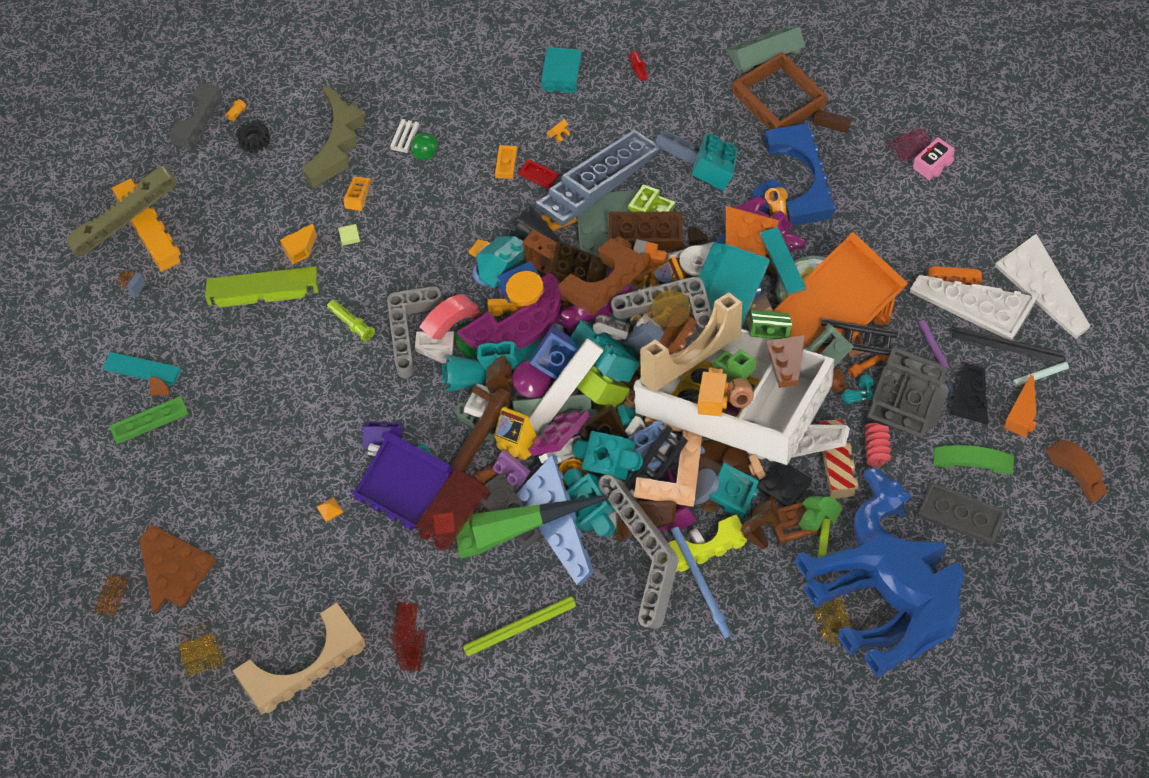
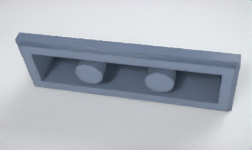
[655,130,700,165]

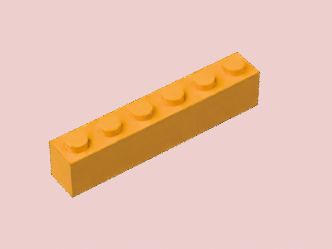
[112,179,181,272]

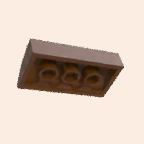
[608,212,683,250]

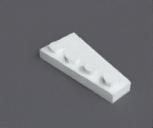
[767,425,850,461]

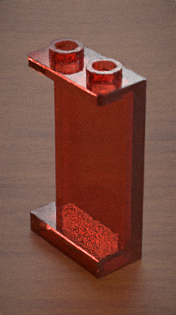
[415,468,491,552]
[392,602,426,672]

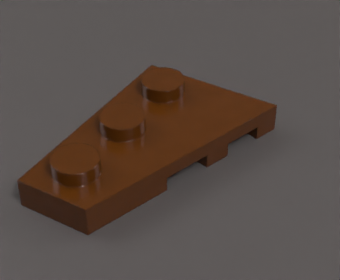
[616,501,676,541]

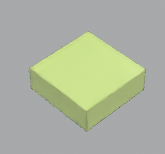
[338,224,360,246]

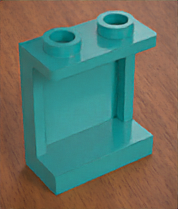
[541,47,582,93]

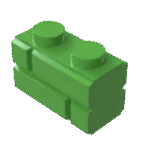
[748,310,791,339]

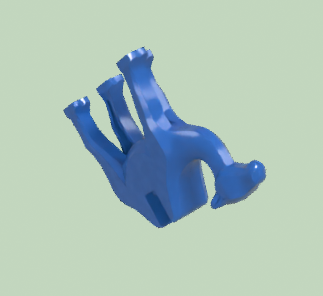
[795,468,964,677]

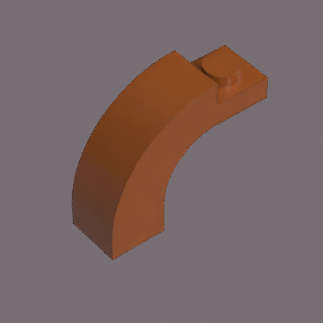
[1046,439,1108,503]

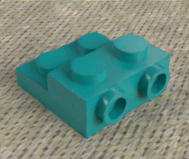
[709,463,759,519]

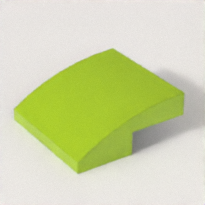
[628,184,675,212]

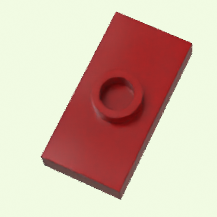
[519,159,559,189]

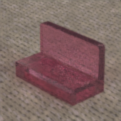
[887,128,931,163]

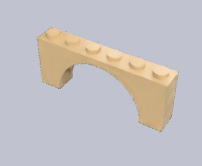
[640,292,742,392]
[233,603,365,715]

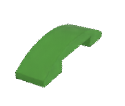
[933,445,1014,474]

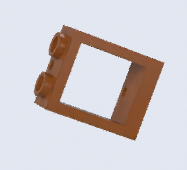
[522,229,558,281]

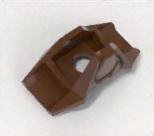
[740,496,780,549]

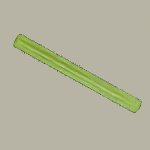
[463,596,576,656]

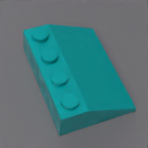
[685,243,770,327]

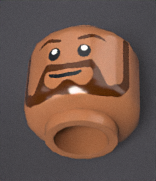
[727,378,754,408]

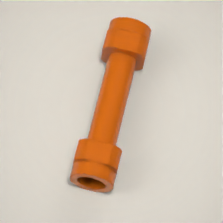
[848,354,888,378]

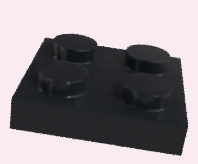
[757,462,812,507]

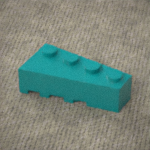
[571,320,641,382]

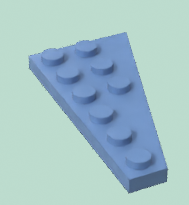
[516,455,594,585]

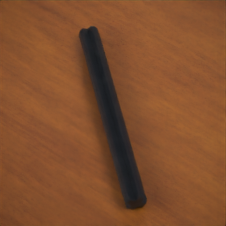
[952,327,1066,363]

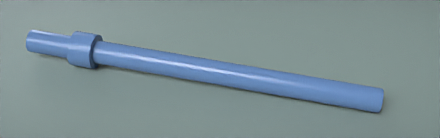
[671,527,732,639]

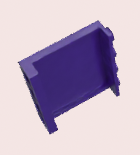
[350,430,455,531]

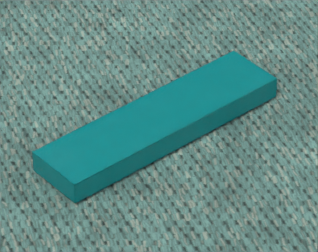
[760,227,806,296]
[103,352,181,386]

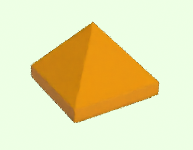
[316,497,343,522]

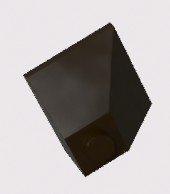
[578,404,629,441]

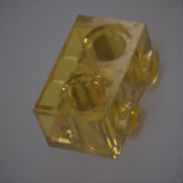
[814,596,852,646]

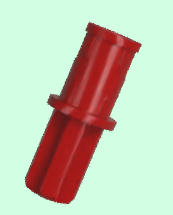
[628,51,648,81]

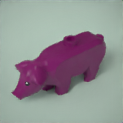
[735,196,806,254]
[553,269,635,334]

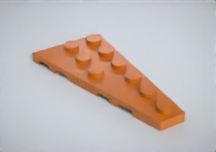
[726,206,779,258]

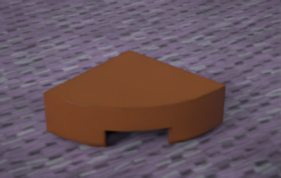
[149,377,170,396]

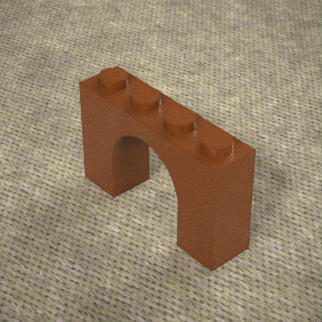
[558,238,646,315]

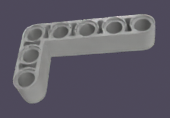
[611,277,712,334]
[387,287,442,378]

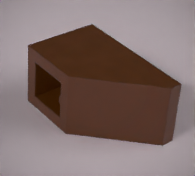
[486,355,514,394]

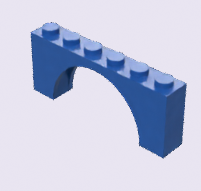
[765,123,836,226]

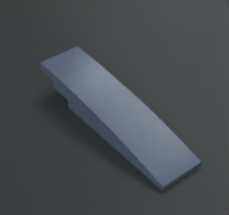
[536,129,661,226]

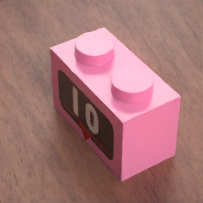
[913,137,955,180]

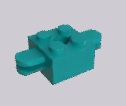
[573,431,643,481]
[564,469,616,537]

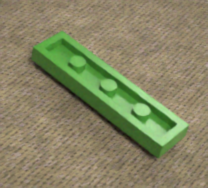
[109,396,189,444]

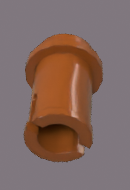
[473,464,498,485]

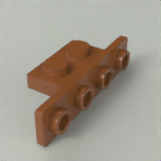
[660,306,697,354]

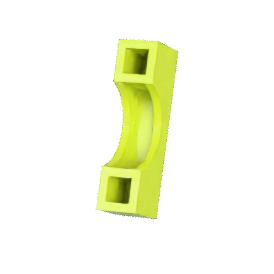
[666,514,747,572]

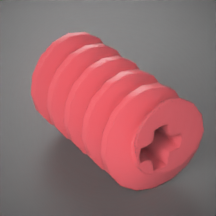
[864,423,891,467]

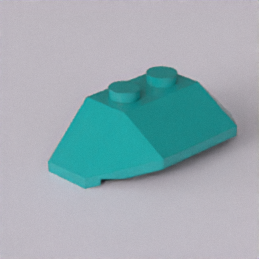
[476,236,525,288]

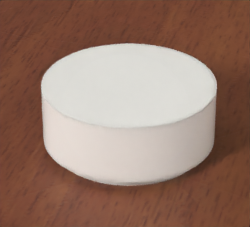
[689,528,705,544]

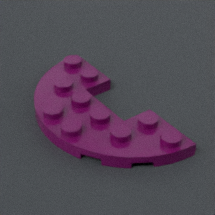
[457,273,562,350]

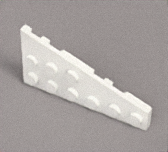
[995,234,1090,339]
[910,275,1039,340]

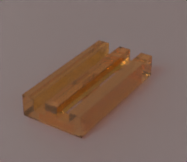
[94,574,129,616]

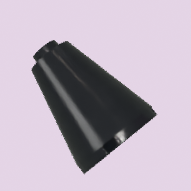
[509,206,561,249]

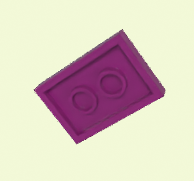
[528,410,590,456]

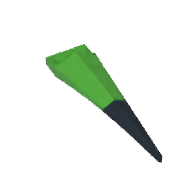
[454,495,609,558]

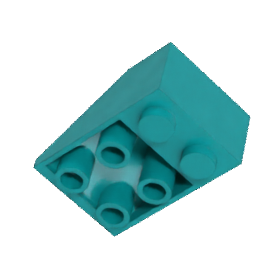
[691,132,738,191]

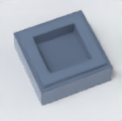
[127,272,146,297]

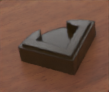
[689,226,708,244]

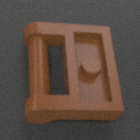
[772,502,818,546]

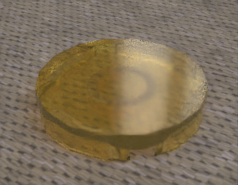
[651,289,690,328]

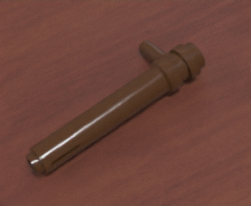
[450,385,512,483]

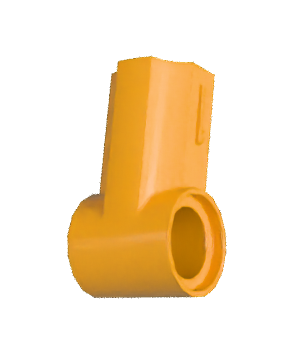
[765,187,788,220]

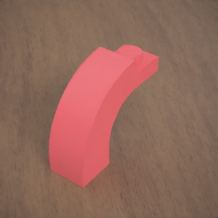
[420,294,483,340]

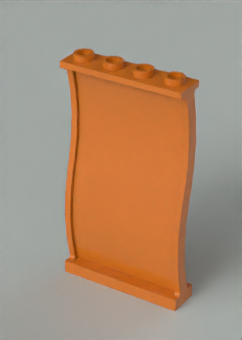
[773,232,908,354]

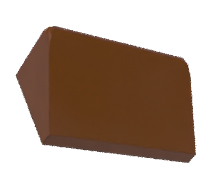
[813,110,853,133]

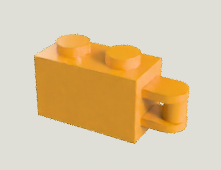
[698,367,729,417]

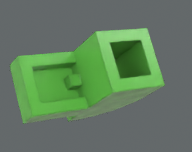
[713,349,756,382]
[799,496,842,530]

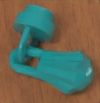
[841,375,874,404]

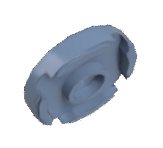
[694,469,719,505]

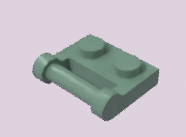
[804,323,854,368]

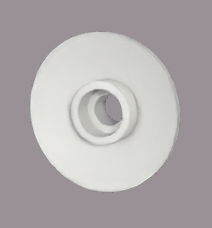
[679,245,710,276]

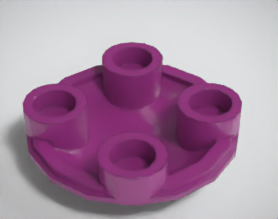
[513,361,550,398]

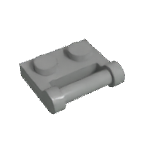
[593,314,630,340]

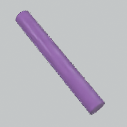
[918,320,949,367]

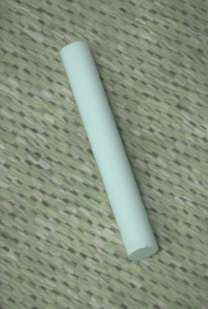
[1013,362,1069,387]

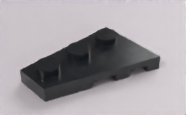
[950,363,989,425]

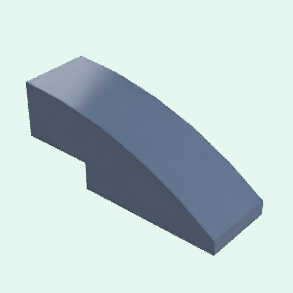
[620,320,664,354]

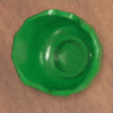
[411,132,438,160]

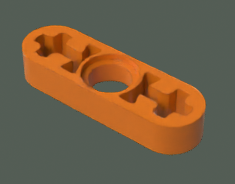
[927,266,982,285]

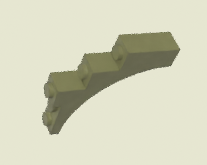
[301,85,365,188]

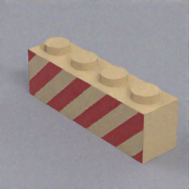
[819,419,858,498]

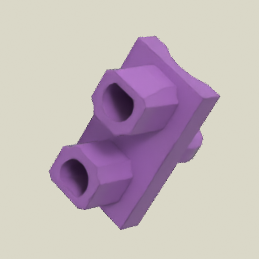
[493,450,531,487]

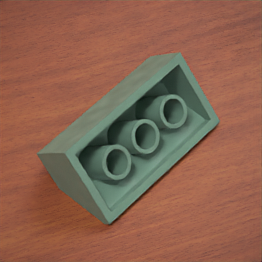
[725,26,806,72]
[513,387,592,420]

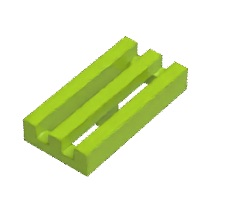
[818,519,831,557]

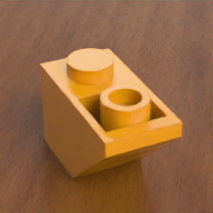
[280,224,317,264]

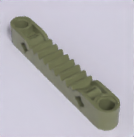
[66,166,177,257]

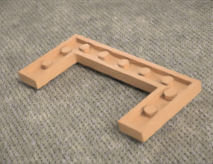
[634,417,702,507]

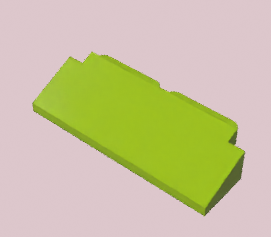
[205,266,318,307]

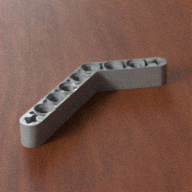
[599,475,678,629]

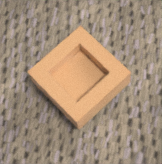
[748,454,766,480]

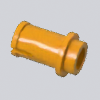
[225,99,246,122]

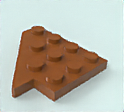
[140,525,217,613]

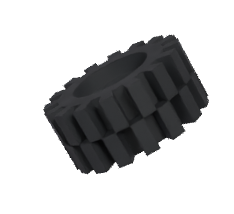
[237,120,271,153]

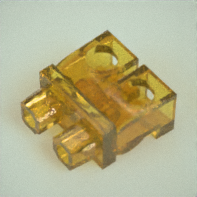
[178,634,226,677]

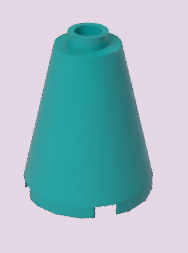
[442,354,487,392]

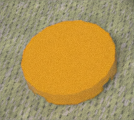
[506,271,544,306]

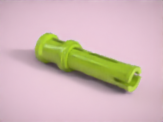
[327,299,375,342]

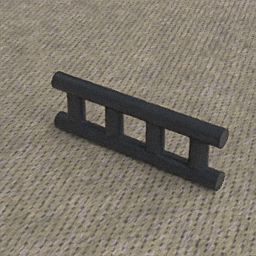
[821,318,898,356]
[625,425,688,501]

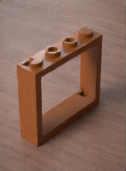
[732,52,827,130]

